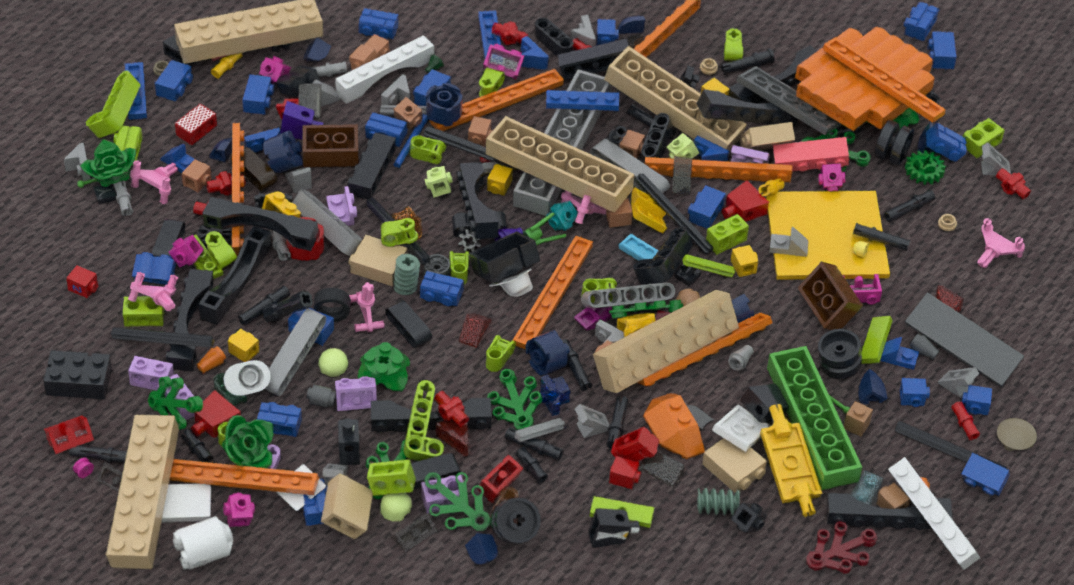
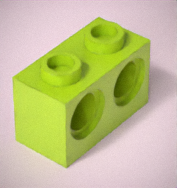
[963,118,1005,158]
[706,214,749,255]
[123,296,164,327]
[367,460,416,495]

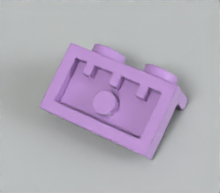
[731,145,770,164]
[326,186,357,226]
[335,377,377,411]

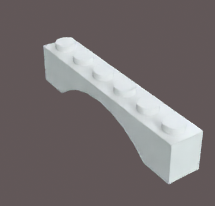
[336,35,434,104]
[888,457,980,570]

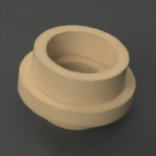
[700,58,718,75]
[938,214,957,231]

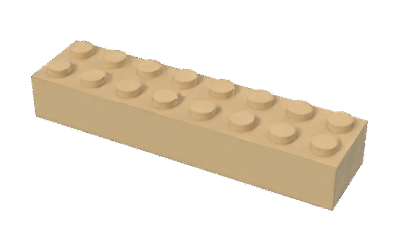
[174,0,323,64]
[604,46,747,151]
[486,116,634,213]
[593,290,739,393]
[106,415,179,569]

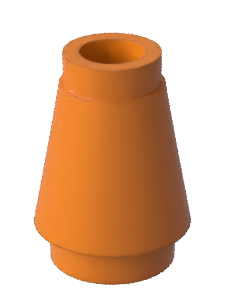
[196,346,226,374]

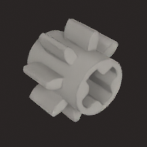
[458,228,481,252]

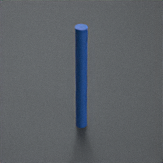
[393,114,428,168]

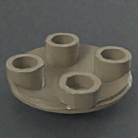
[997,418,1037,451]

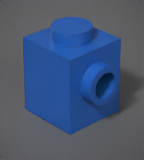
[597,19,619,45]
[899,378,930,407]
[961,385,992,415]

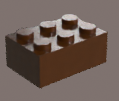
[303,124,359,167]
[798,261,863,330]

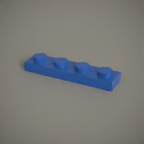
[478,11,503,65]
[125,62,147,120]
[546,90,619,111]

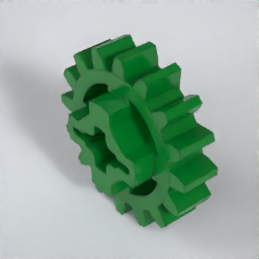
[905,150,946,185]

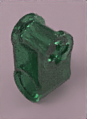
[214,373,247,406]

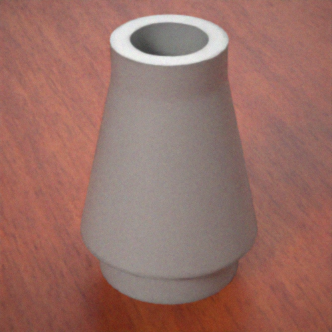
[728,345,754,371]

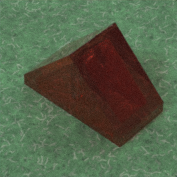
[935,285,964,313]
[459,313,492,348]
[436,421,469,457]

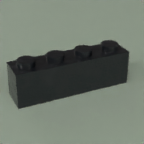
[558,39,629,80]
[347,133,396,199]

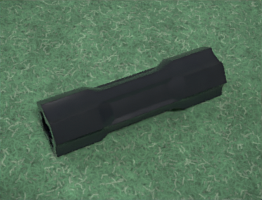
[262,291,313,323]

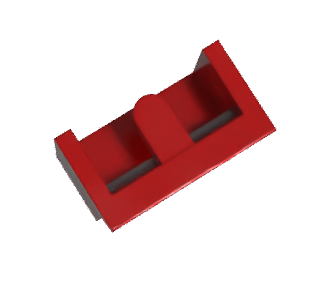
[44,415,94,454]

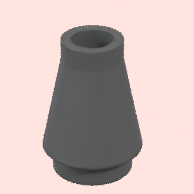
[910,333,940,360]

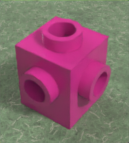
[259,56,291,84]
[818,164,845,191]
[169,235,204,267]
[223,493,255,527]

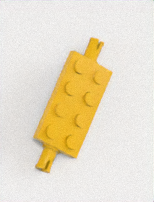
[760,404,822,517]

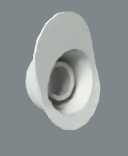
[489,268,533,297]
[224,360,270,396]

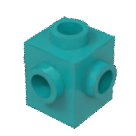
[545,201,578,231]

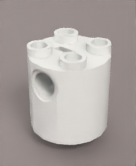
[173,516,233,570]

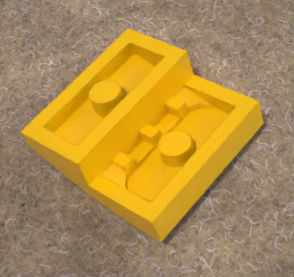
[631,187,667,234]

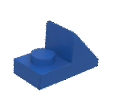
[521,36,548,70]
[244,128,280,159]
[694,136,729,162]
[160,144,196,173]
[880,337,919,370]

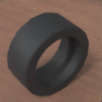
[313,288,351,321]

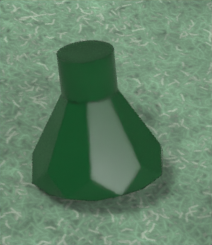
[425,54,444,73]

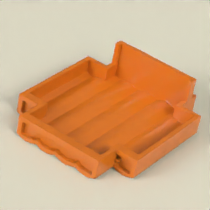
[795,27,935,131]

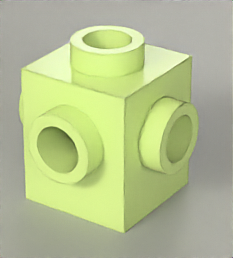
[667,133,699,160]
[425,166,453,197]

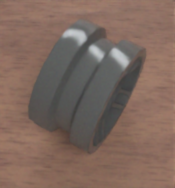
[424,254,450,276]

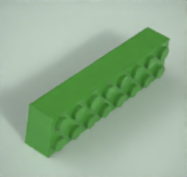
[767,346,862,490]

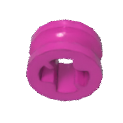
[73,458,94,478]

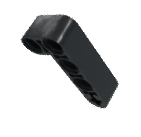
[632,227,693,285]

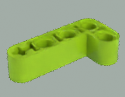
[86,71,140,138]
[404,380,444,461]

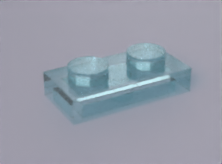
[851,470,883,505]

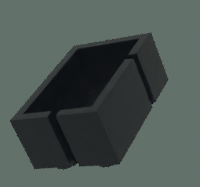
[469,231,541,283]
[44,350,112,400]

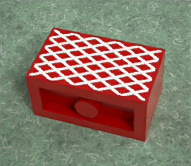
[175,104,217,145]

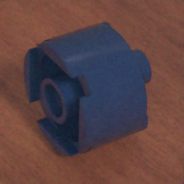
[426,83,463,126]
[263,131,303,174]
[525,330,570,375]

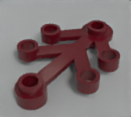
[806,522,877,574]

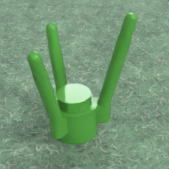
[523,212,566,245]

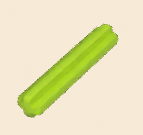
[682,255,735,277]

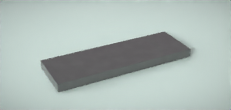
[736,66,842,135]
[905,292,1024,388]

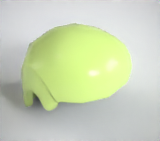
[318,348,348,377]
[380,493,412,521]

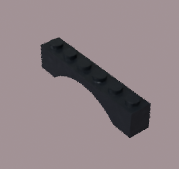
[729,45,817,104]
[696,90,799,126]
[456,162,499,239]
[202,197,319,251]
[199,226,272,325]
[166,269,214,371]
[371,398,492,432]
[826,493,952,530]

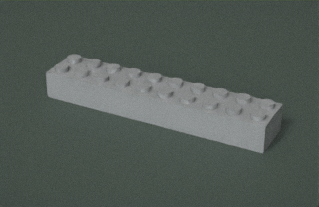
[513,70,611,216]

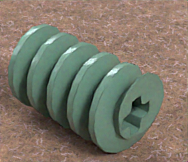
[394,254,420,295]
[697,488,740,516]

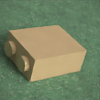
[740,122,795,151]
[349,235,408,286]
[702,438,767,492]
[321,473,373,539]

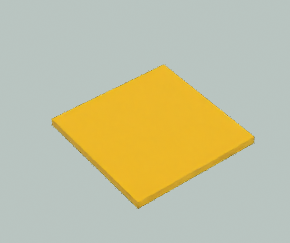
[765,191,890,280]

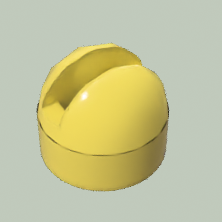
[853,241,869,257]

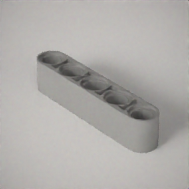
[590,139,670,195]
[292,189,362,256]
[581,283,675,308]
[264,308,327,396]

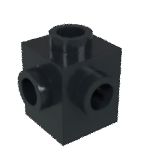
[731,502,768,533]

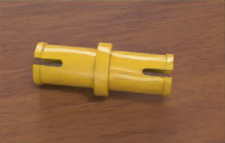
[211,52,243,79]
[759,178,785,196]

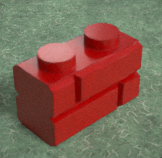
[611,427,659,463]
[477,455,523,502]

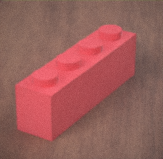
[773,137,849,171]

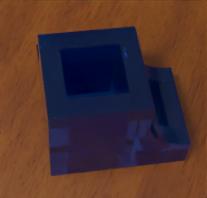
[540,375,571,416]

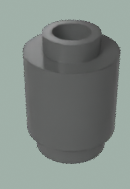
[306,384,336,408]

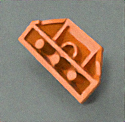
[643,393,705,459]

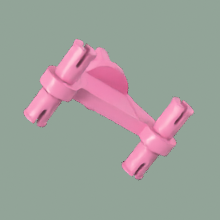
[130,161,178,204]
[561,190,606,224]
[977,218,1025,268]
[128,272,178,311]
[349,282,384,333]

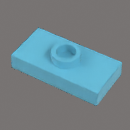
[619,234,658,261]

